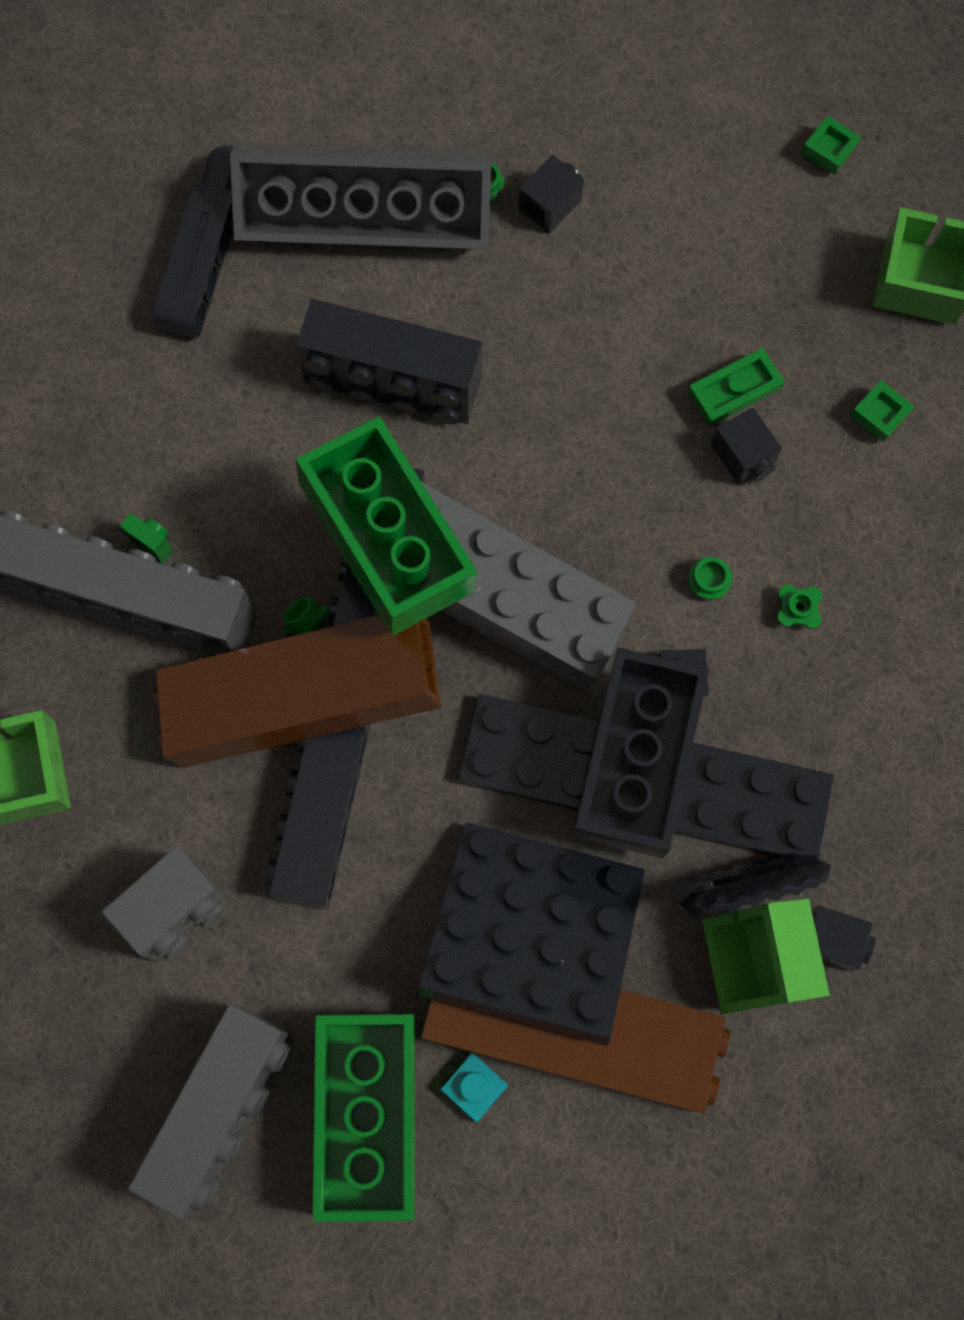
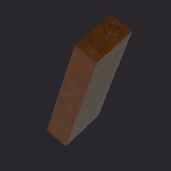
[154,615,441,768]
[421,989,730,1114]

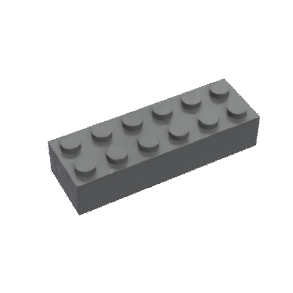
[230,142,492,249]
[422,482,636,691]
[0,510,256,656]

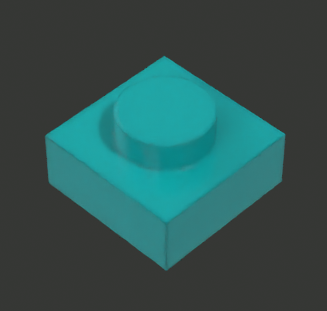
[441,1053,508,1122]

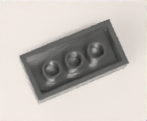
[128,1004,294,1219]

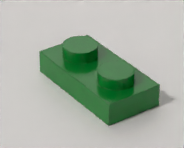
[687,348,785,427]

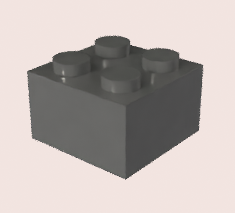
[102,846,228,962]

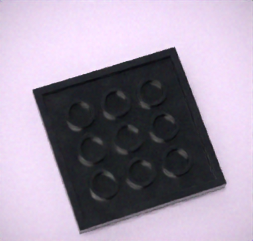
[418,822,645,1046]

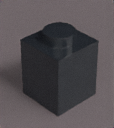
[518,155,584,234]
[711,407,782,485]
[811,905,875,972]

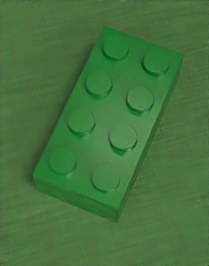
[296,416,478,636]
[313,1014,416,1222]

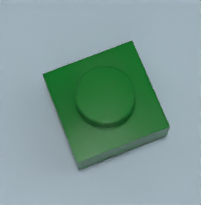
[801,115,862,175]
[850,380,915,443]
[120,512,173,564]

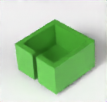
[872,207,964,325]
[0,710,71,825]
[702,899,830,1014]

